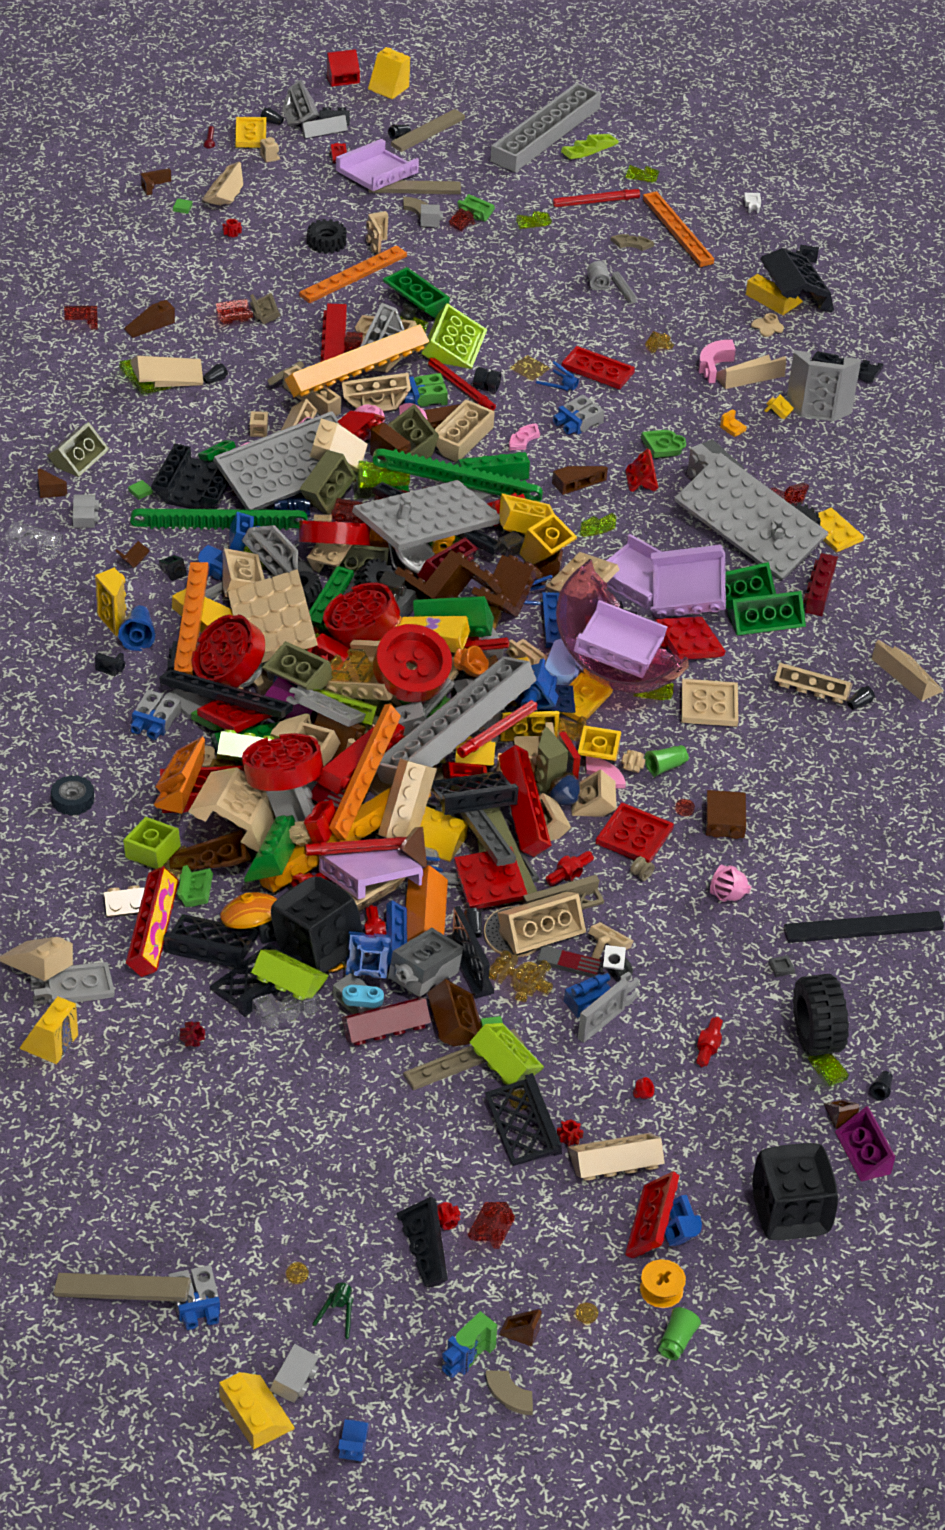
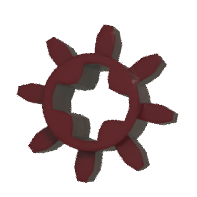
[180,1021,205,1047]

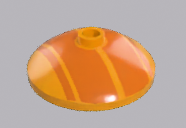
[220,892,277,929]

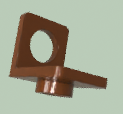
[115,541,150,568]

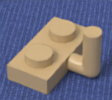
[589,922,633,959]

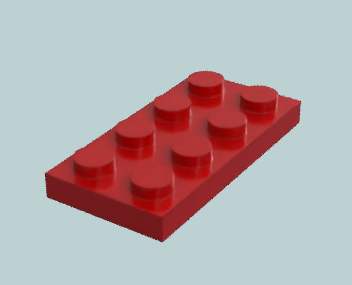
[561,346,635,390]
[625,1171,680,1259]

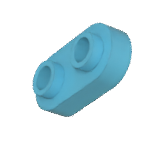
[342,985,384,1008]

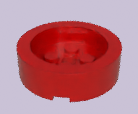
[298,520,371,545]
[323,583,400,648]
[192,614,265,687]
[373,624,452,702]
[242,733,324,791]

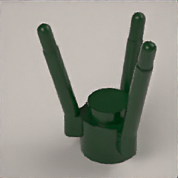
[313,1282,354,1339]

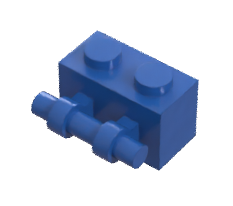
[229,512,260,552]
[564,973,611,1018]

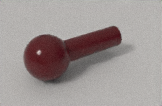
[203,126,215,149]

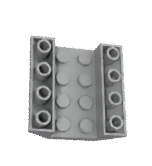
[786,350,861,421]

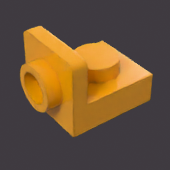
[720,409,747,437]

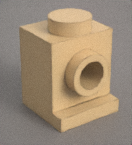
[260,137,280,162]
[250,411,268,437]

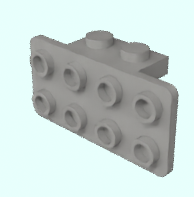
[266,785,314,822]

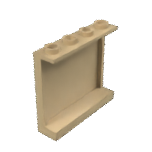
[324,640,415,701]

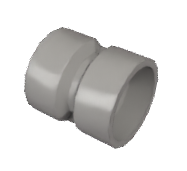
[587,261,610,290]

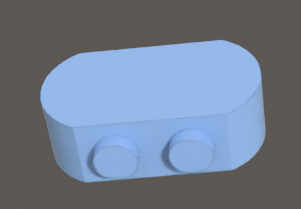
[545,638,584,685]

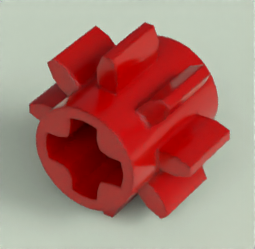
[222,219,242,237]
[557,1119,584,1147]
[437,1202,461,1230]

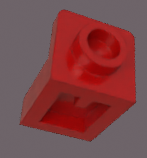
[329,143,347,163]

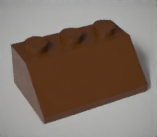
[428,979,482,1047]

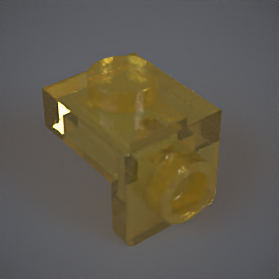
[645,331,674,353]
[558,716,588,741]

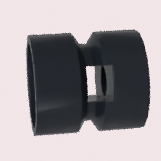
[473,367,501,393]

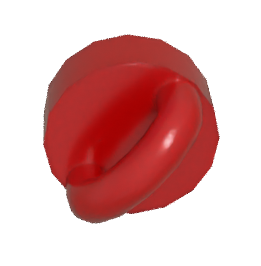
[633,1077,655,1099]

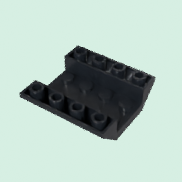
[760,248,834,312]
[151,443,228,509]

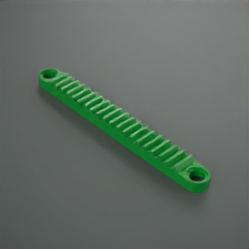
[372,449,543,502]
[130,508,308,531]

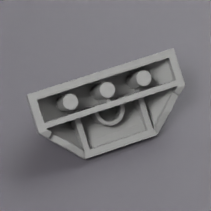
[282,80,319,126]
[360,303,405,347]
[242,525,298,576]

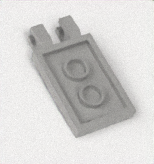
[286,686,366,727]
[30,962,115,1005]
[578,972,639,1043]

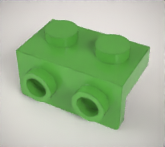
[457,194,495,222]
[177,865,213,907]

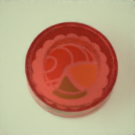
[675,799,695,816]

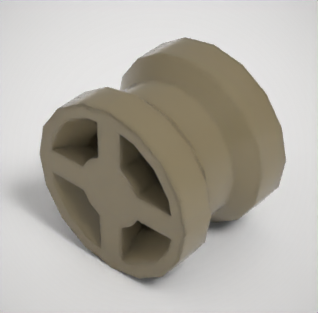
[630,856,655,881]

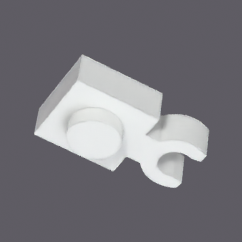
[744,193,761,213]

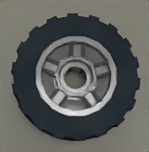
[51,775,95,816]

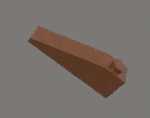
[169,830,253,870]

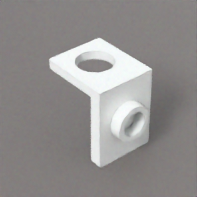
[603,945,626,970]

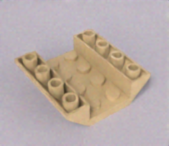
[188,767,276,852]

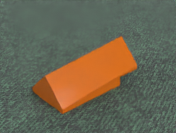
[153,736,205,814]
[406,865,448,942]

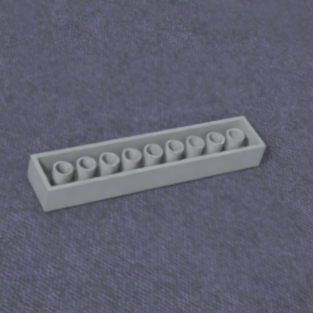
[490,83,601,172]
[376,656,536,785]

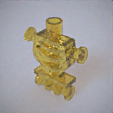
[489,950,553,1003]

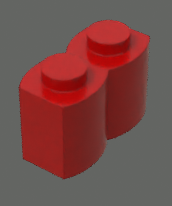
[304,800,336,843]

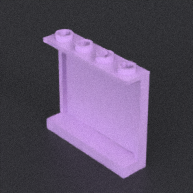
[336,139,419,191]
[604,534,662,609]
[651,545,726,618]
[574,600,667,678]
[319,850,423,899]

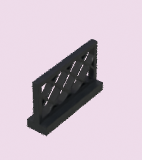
[431,771,519,815]
[447,906,494,999]
[164,914,258,969]
[210,943,303,1017]
[485,1073,562,1166]

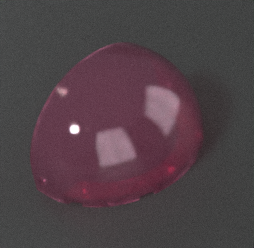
[556,559,689,693]

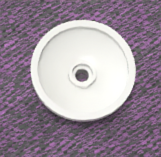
[395,543,435,574]

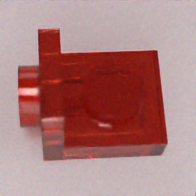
[449,208,475,232]

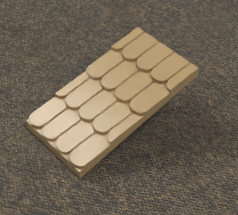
[228,569,318,663]

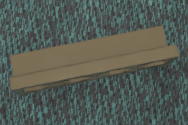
[522,875,604,910]

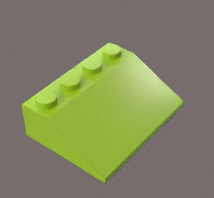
[421,303,487,369]

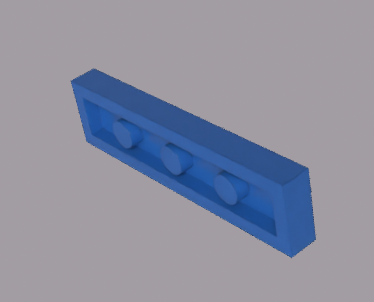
[542,592,564,648]
[386,900,407,969]

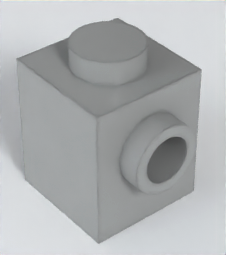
[420,204,443,227]

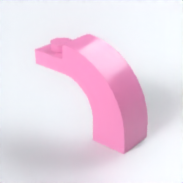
[698,339,736,383]

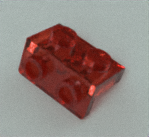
[215,298,253,324]
[331,498,366,524]
[468,1202,515,1249]

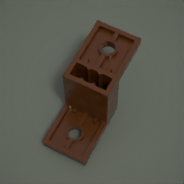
[394,550,503,599]
[471,555,547,617]

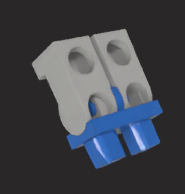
[553,395,604,435]
[131,690,181,740]
[168,1265,220,1330]

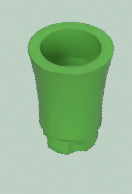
[644,745,689,777]
[658,1307,701,1361]

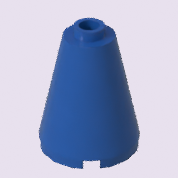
[118,605,156,651]

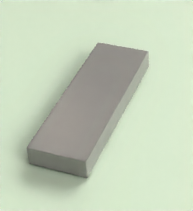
[301,115,348,138]

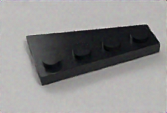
[811,351,884,383]
[396,1197,448,1288]

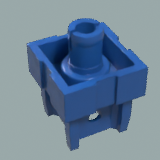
[515,658,559,712]
[344,931,391,978]

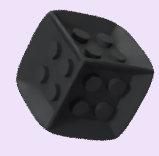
[271,876,363,973]
[752,1143,838,1240]

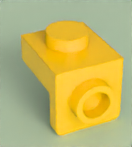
[764,394,794,419]

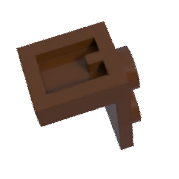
[140,168,171,195]

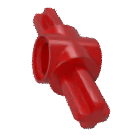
[545,851,594,886]
[364,905,387,935]
[696,1016,723,1067]

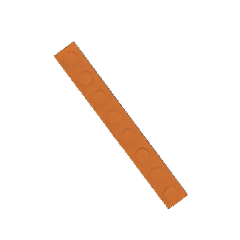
[643,191,714,267]
[299,245,407,303]
[174,562,209,675]
[329,704,401,840]

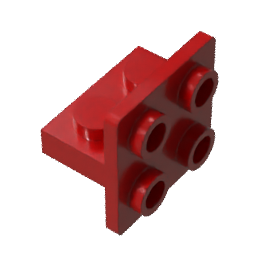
[625,448,659,492]

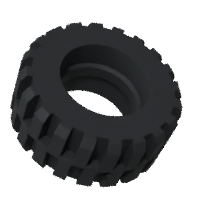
[793,973,849,1056]

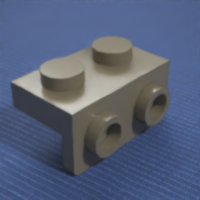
[250,293,281,324]

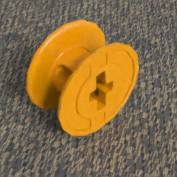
[640,1259,686,1308]

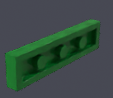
[309,566,354,628]

